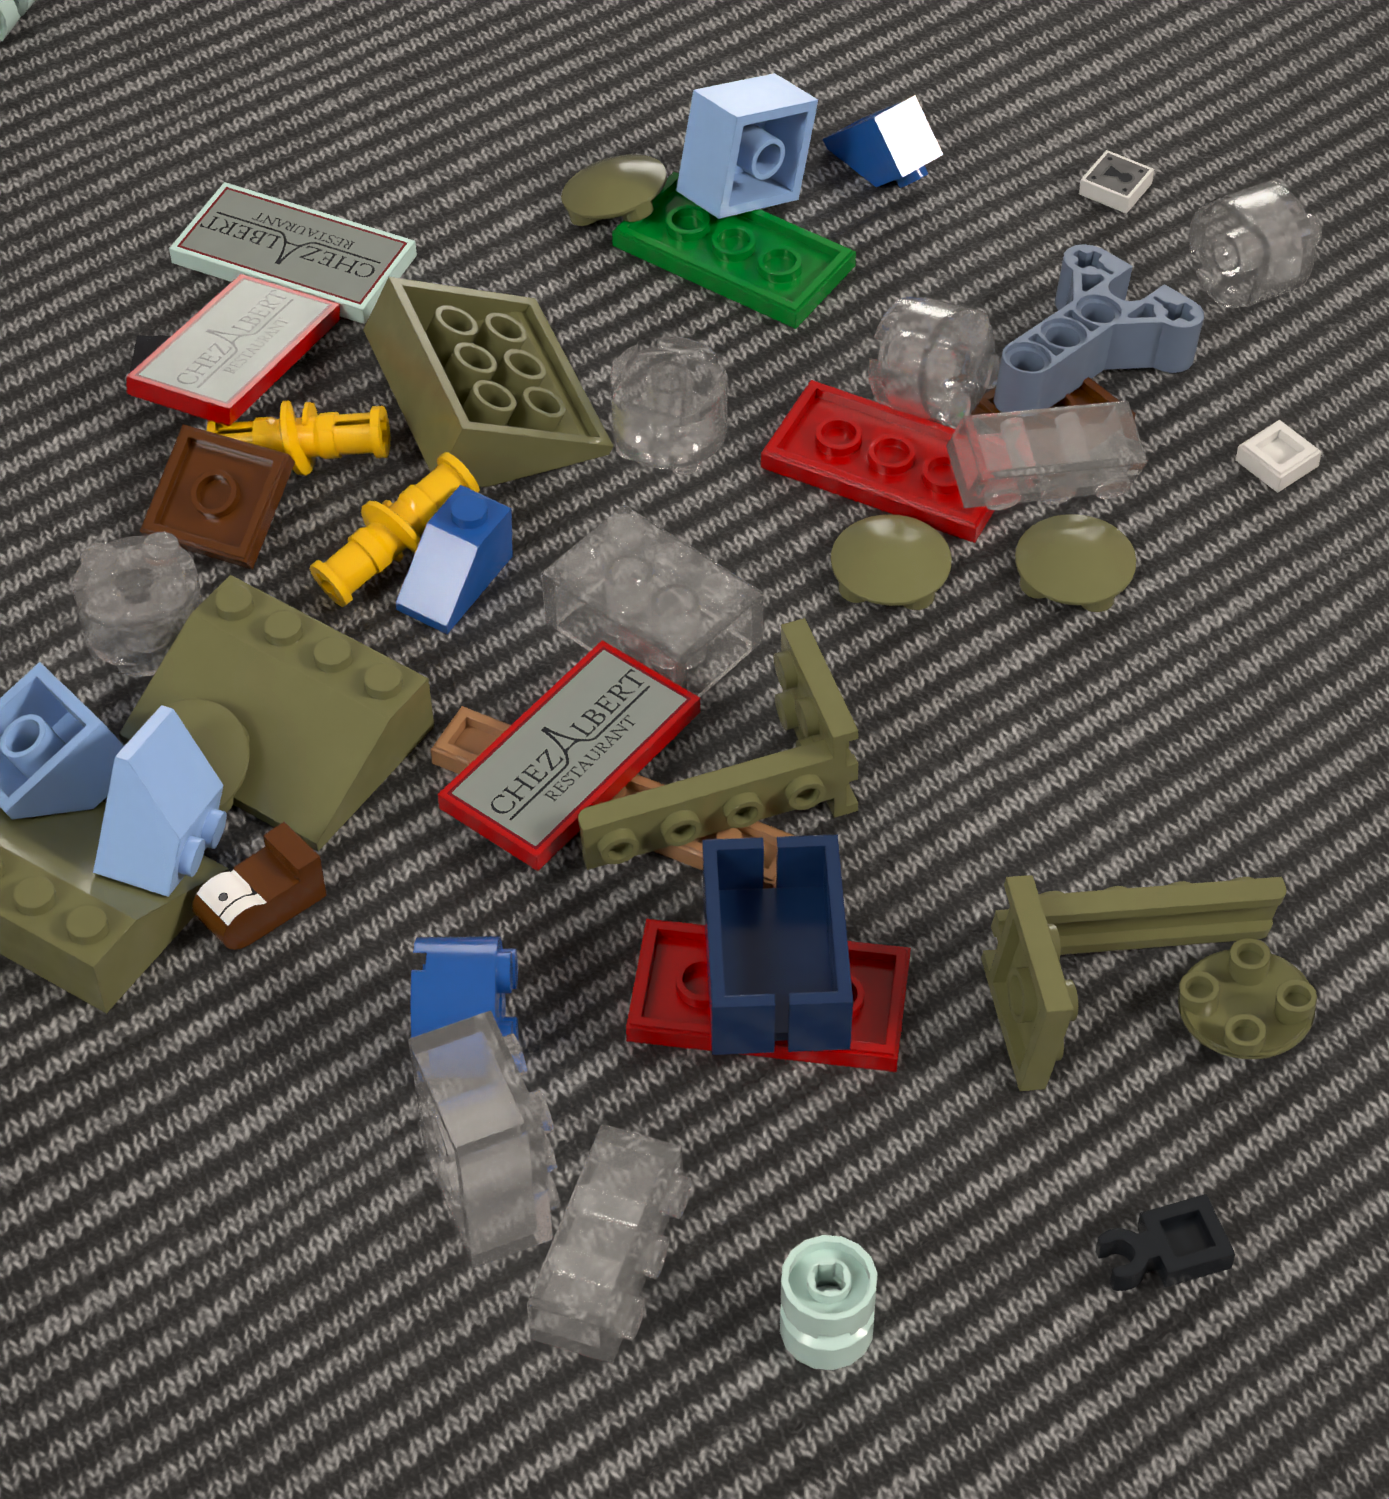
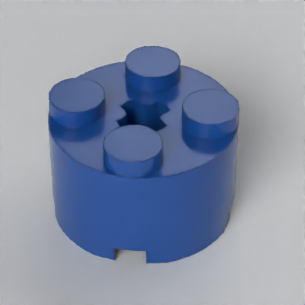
[410,936,518,1076]

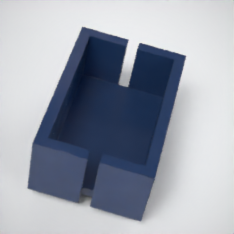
[702,834,853,1055]

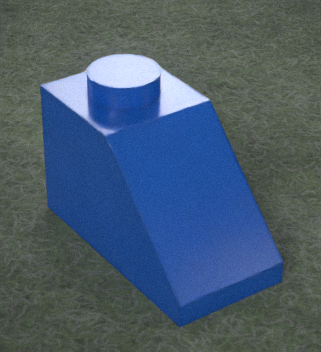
[823,96,943,188]
[396,485,513,634]

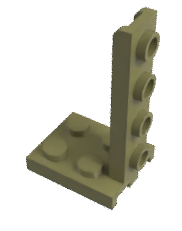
[578,618,858,870]
[981,875,1287,1091]

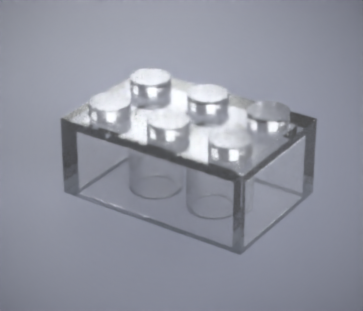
[542,504,763,697]
[408,1010,560,1269]

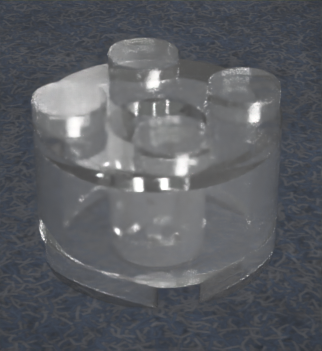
[1189,180,1322,309]
[868,296,1001,427]
[610,337,728,475]
[73,532,203,676]

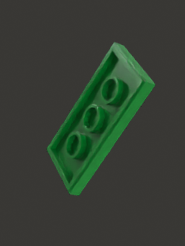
[612,172,856,329]

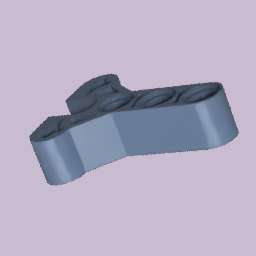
[993,244,1204,419]

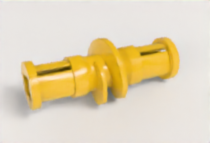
[206,400,391,476]
[309,452,480,607]

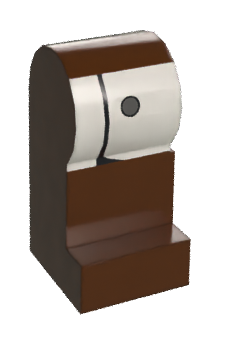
[192,822,327,950]

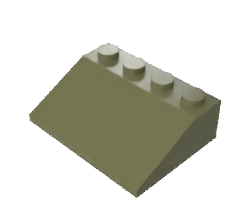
[363,277,614,487]
[119,575,434,852]
[0,801,229,1014]

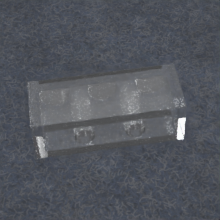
[946,401,1148,510]
[527,1123,692,1364]

